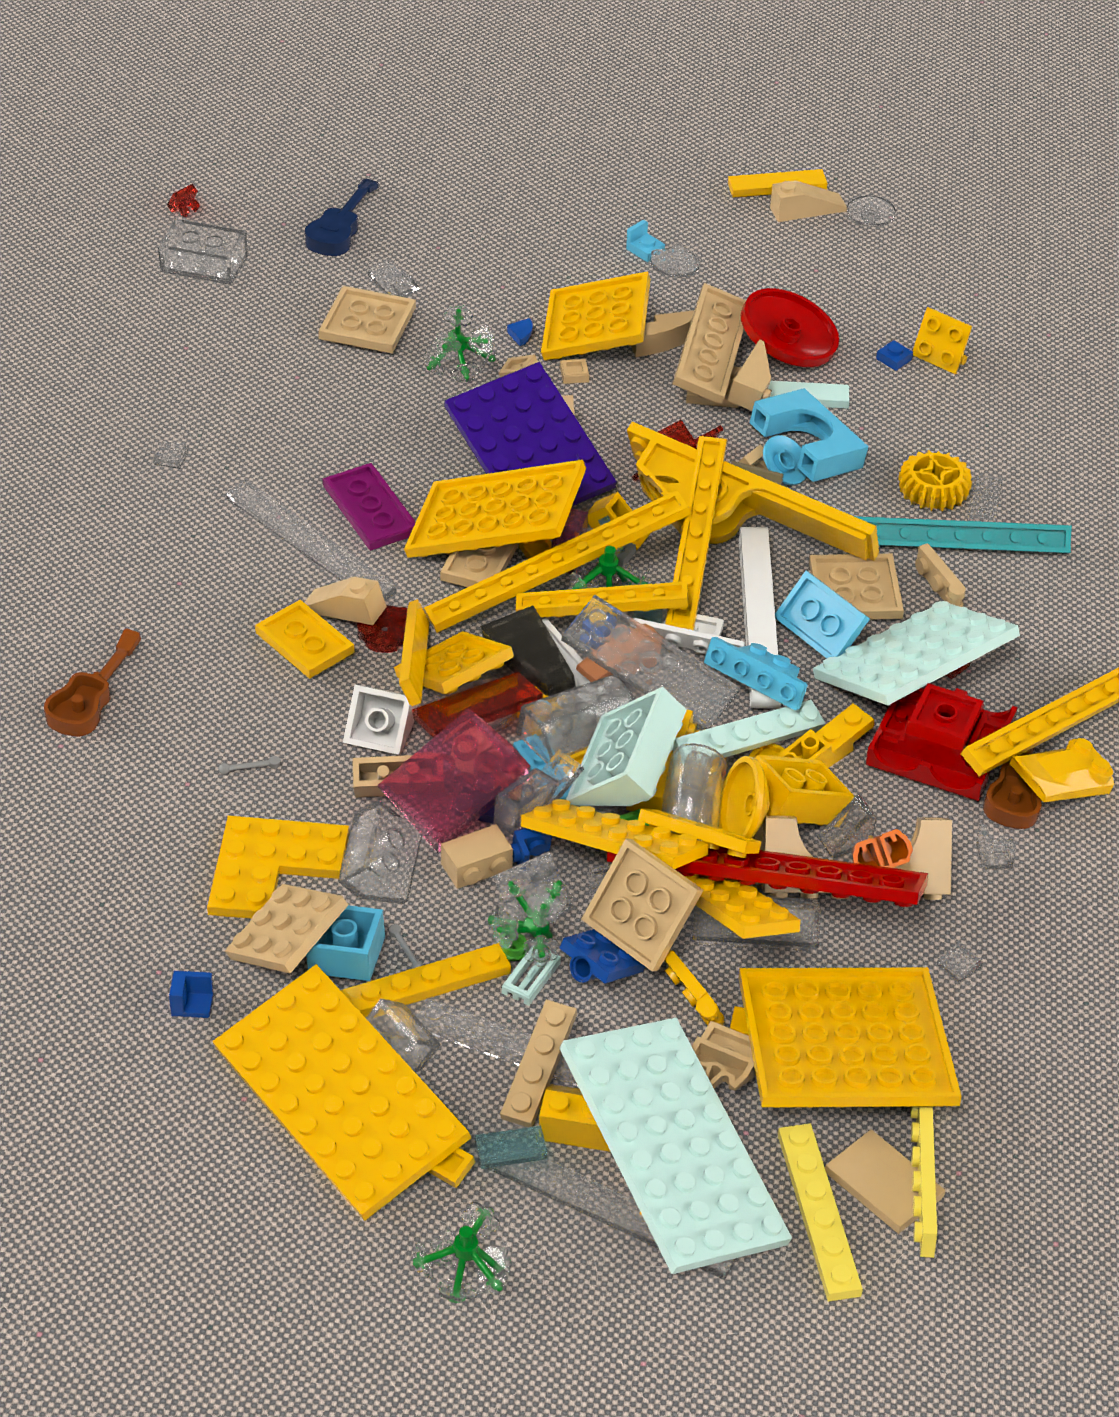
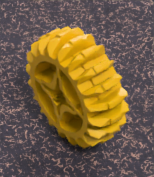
[898,450,972,512]

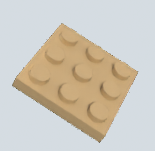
[319,286,416,354]
[809,553,904,619]
[581,839,703,971]
[225,884,348,974]

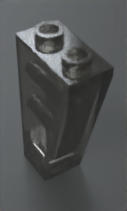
[480,605,577,703]

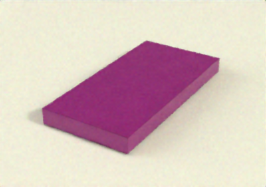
[322,463,416,551]

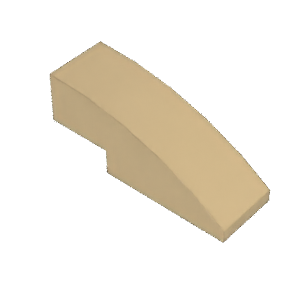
[631,310,694,357]

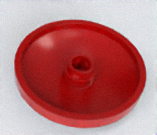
[740,288,839,367]

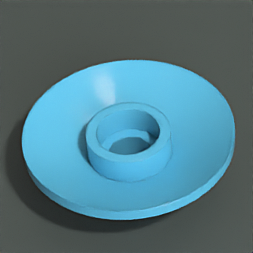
[763,435,807,485]

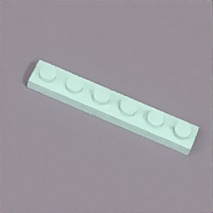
[673,700,826,769]

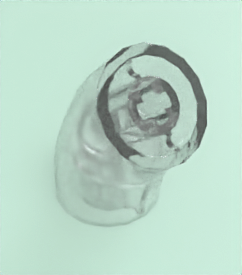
[662,743,727,841]

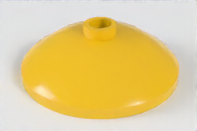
[718,756,770,838]

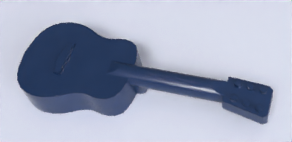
[305,178,379,256]

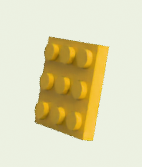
[394,631,514,694]

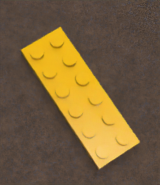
[521,799,709,869]
[684,874,801,939]

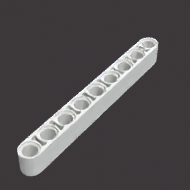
[739,527,781,709]

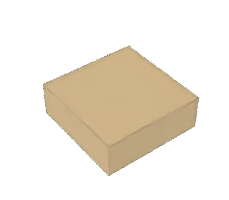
[560,359,589,384]

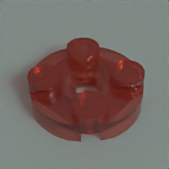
[357,605,408,653]

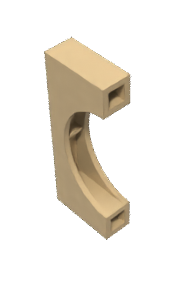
[762,816,952,900]

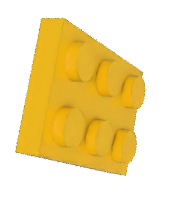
[255,600,355,679]

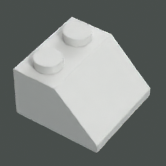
[343,685,418,755]

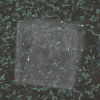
[366,998,441,1073]

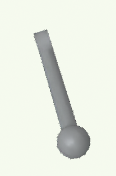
[218,756,281,774]
[389,924,423,969]

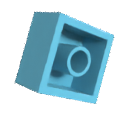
[306,905,385,981]

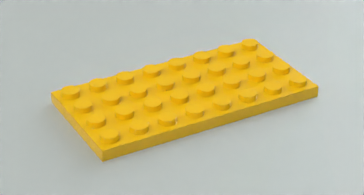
[212,964,471,1221]

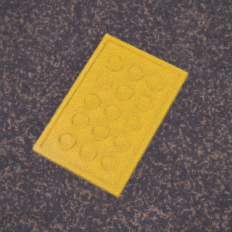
[404,460,586,558]

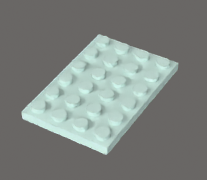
[813,601,1020,706]

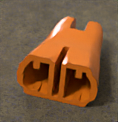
[852,829,913,868]

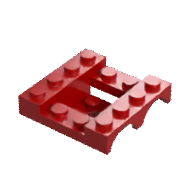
[866,683,1018,801]

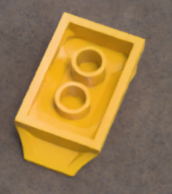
[1009,738,1114,802]

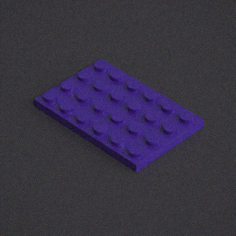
[444,362,617,506]

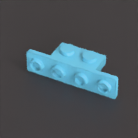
[704,637,808,710]

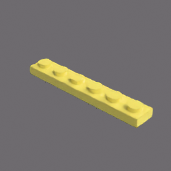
[910,1106,937,1258]
[778,1123,863,1302]

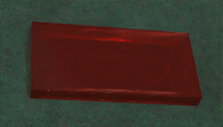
[412,672,544,741]

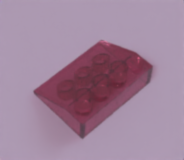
[378,708,531,853]

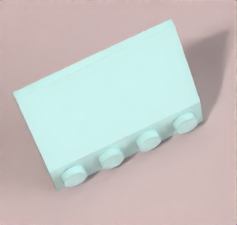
[566,687,687,806]

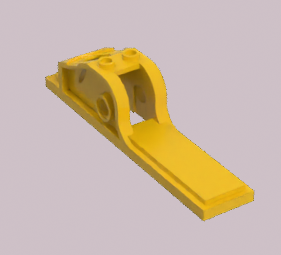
[627,422,879,561]

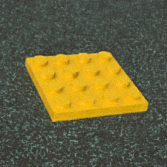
[541,271,651,360]

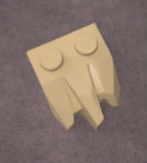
[692,1021,756,1091]

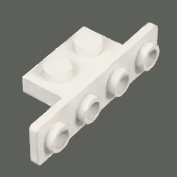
[632,614,745,654]

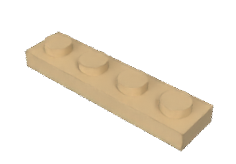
[500,999,577,1129]

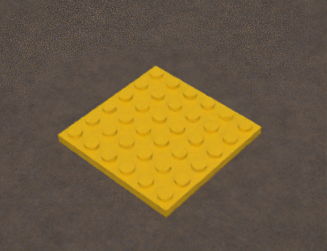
[738,967,962,1108]

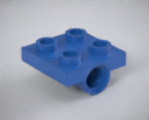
[560,929,645,984]

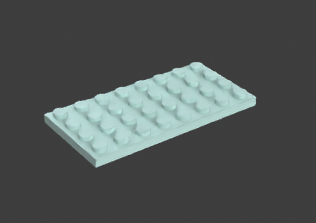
[559,1018,792,1274]

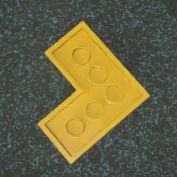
[207,815,349,919]

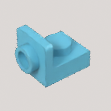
[626,220,665,262]

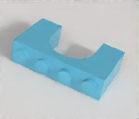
[749,388,869,482]

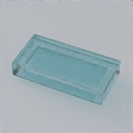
[475,1126,547,1169]

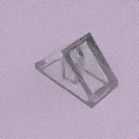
[817,794,876,858]

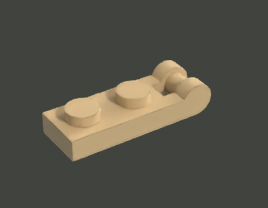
[915,543,966,607]

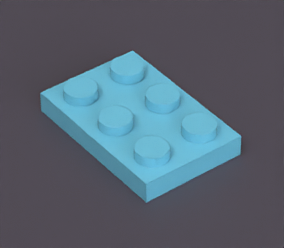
[775,571,870,658]

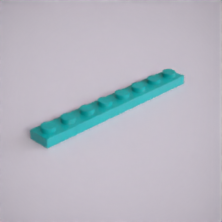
[854,516,1072,553]

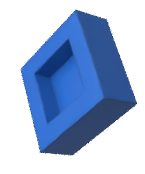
[876,340,913,371]

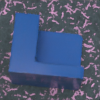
[169,971,214,1018]

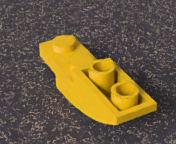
[776,703,874,768]

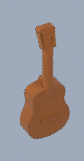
[44,628,141,737]
[983,747,1042,829]

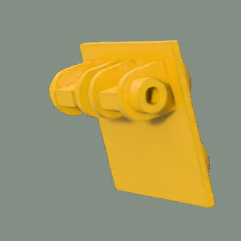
[912,307,973,374]

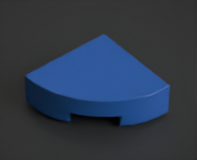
[507,318,533,346]

